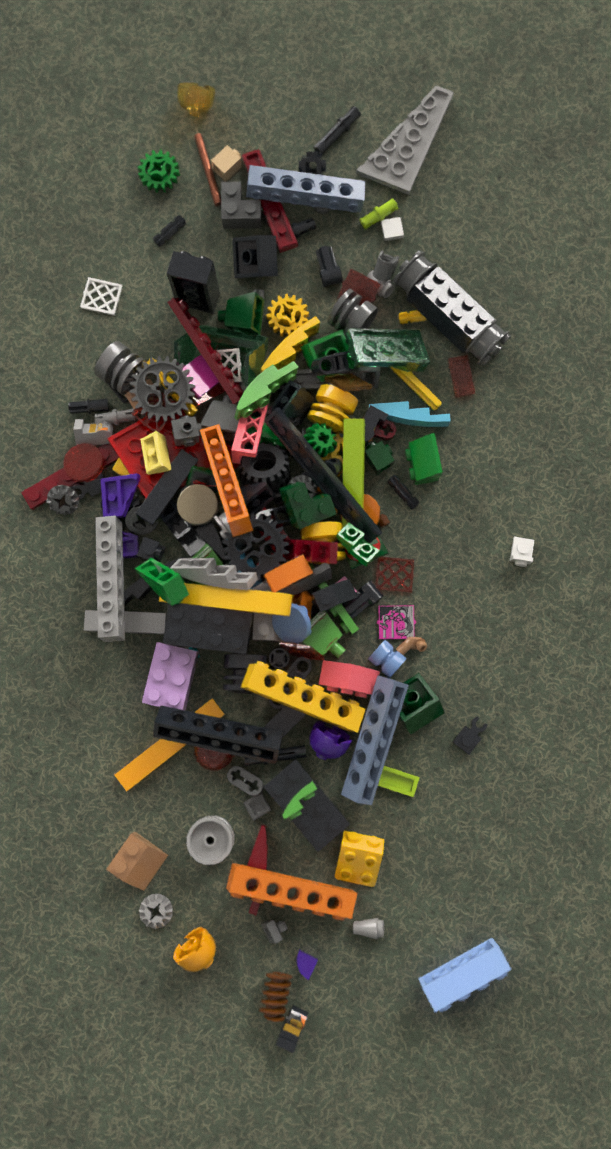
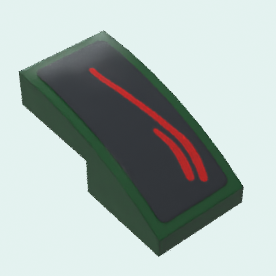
[185,466,219,494]

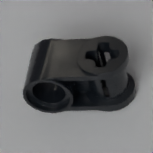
[311,351,352,376]

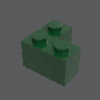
[279,482,336,529]

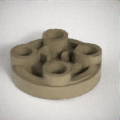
[177,484,218,526]

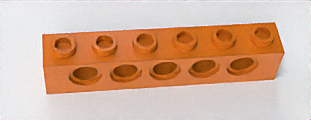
[200,424,253,537]
[226,863,357,921]

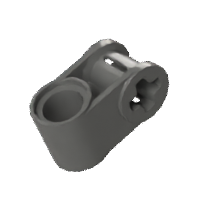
[373,250,400,281]

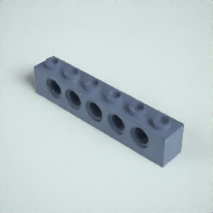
[246,165,365,213]
[341,675,409,805]

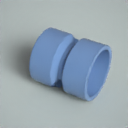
[368,640,407,678]

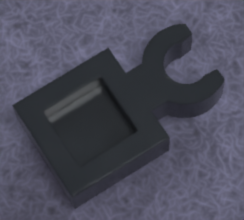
[71,469,105,499]
[452,717,487,755]

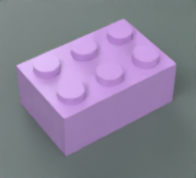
[142,642,199,710]

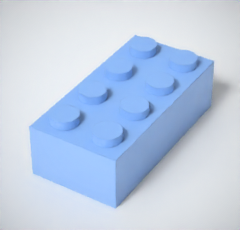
[418,938,511,1012]

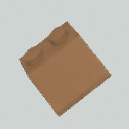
[106,832,168,891]

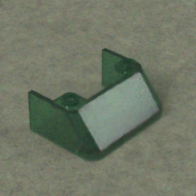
[174,325,269,387]

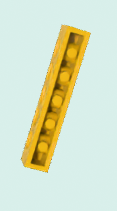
[241,661,366,733]

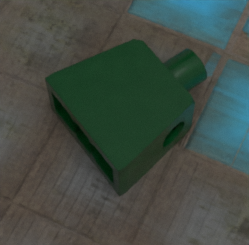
[217,292,265,335]

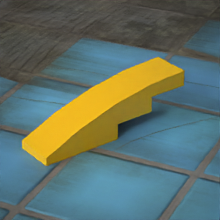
[260,316,320,373]

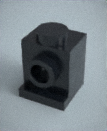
[137,537,166,562]

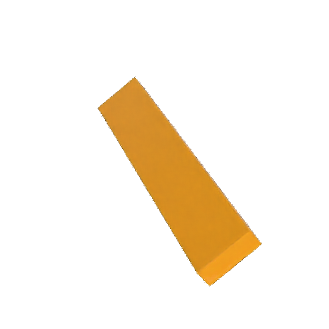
[115,698,225,791]

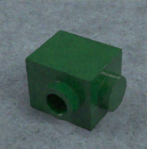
[365,441,395,475]

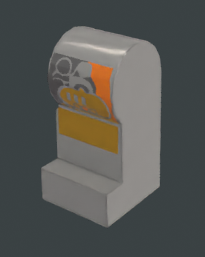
[73,419,113,446]

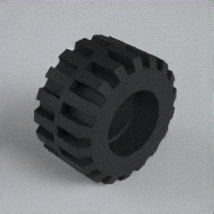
[239,442,291,494]

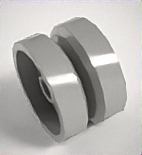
[187,815,235,865]

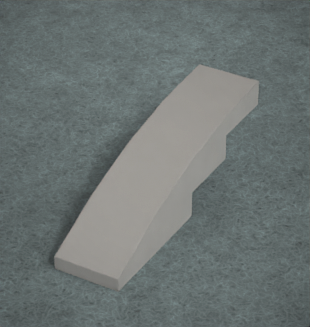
[170,558,258,590]
[84,610,167,634]

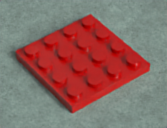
[107,401,212,499]

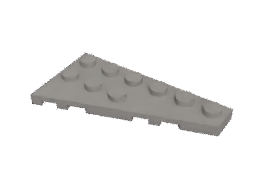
[356,86,454,195]

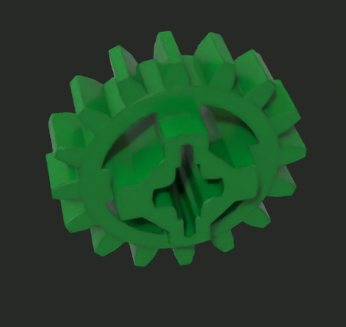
[138,149,180,193]

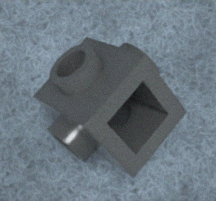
[171,416,202,447]

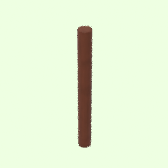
[194,133,221,206]

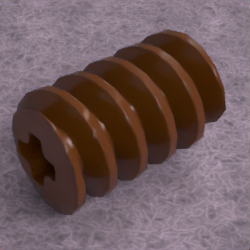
[259,972,293,1022]

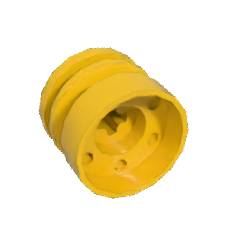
[307,384,358,434]
[301,522,346,564]

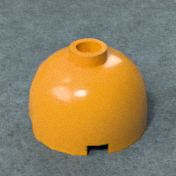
[173,927,216,972]

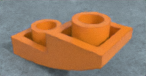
[264,555,313,592]

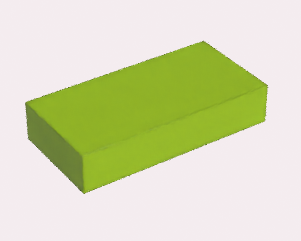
[378,766,420,797]

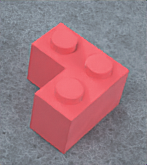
[319,660,380,698]

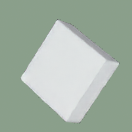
[381,217,404,241]

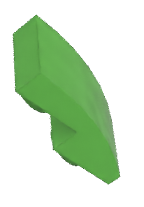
[282,781,317,820]

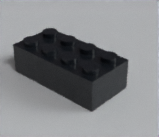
[166,251,220,314]
[163,603,253,654]
[264,759,350,852]

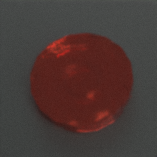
[63,443,104,482]

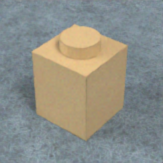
[211,145,242,182]

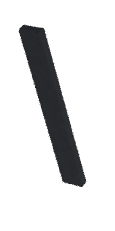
[264,407,383,543]

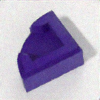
[297,949,318,980]

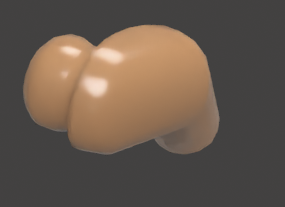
[396,637,427,656]

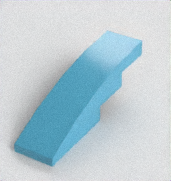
[368,401,451,427]

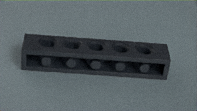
[153,705,283,764]

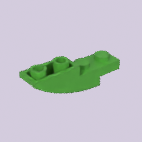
[234,361,299,420]

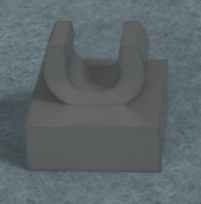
[261,920,288,944]

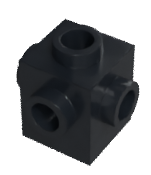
[298,151,326,175]

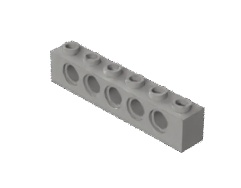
[96,516,125,642]

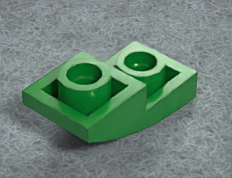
[336,523,380,567]

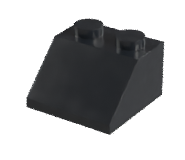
[232,235,278,278]

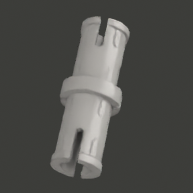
[95,408,136,425]

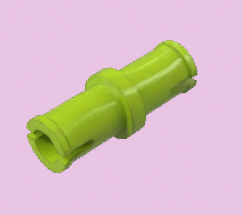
[359,198,399,230]

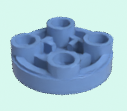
[272,603,311,644]

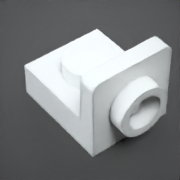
[510,537,534,567]

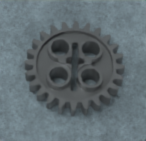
[129,356,196,423]

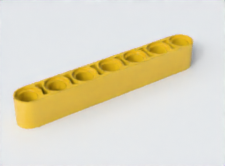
[159,583,293,616]

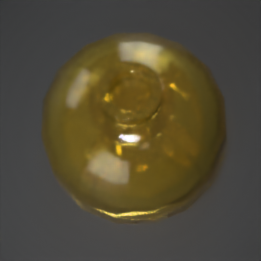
[177,82,215,117]

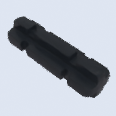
[153,215,186,247]
[387,475,420,509]

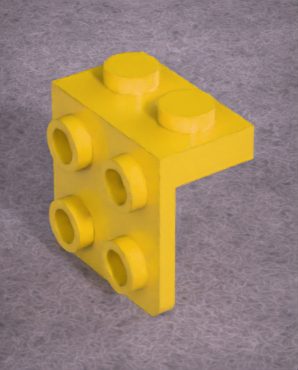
[335,831,384,887]

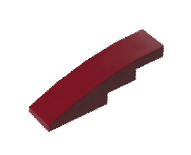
[282,539,338,564]
[247,824,268,916]

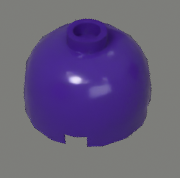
[310,721,352,760]

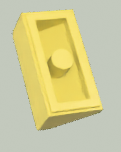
[140,431,171,475]

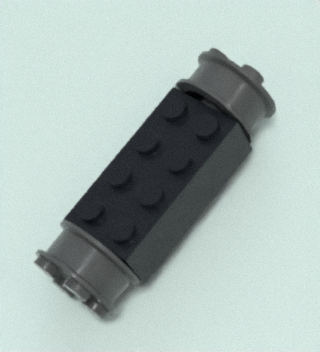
[393,250,511,366]

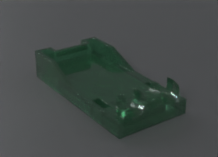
[346,328,430,372]

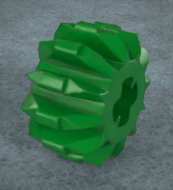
[303,423,338,457]

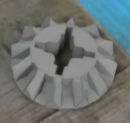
[139,894,173,929]

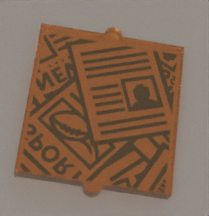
[324,374,372,392]

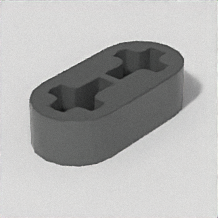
[227,766,264,797]

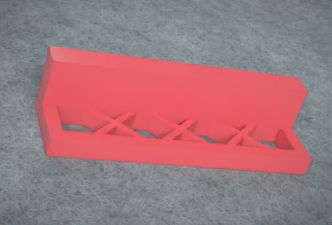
[231,396,271,464]

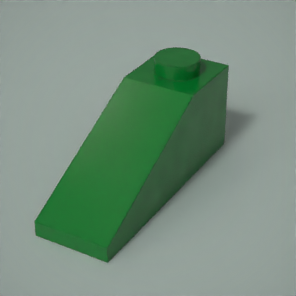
[135,558,189,606]

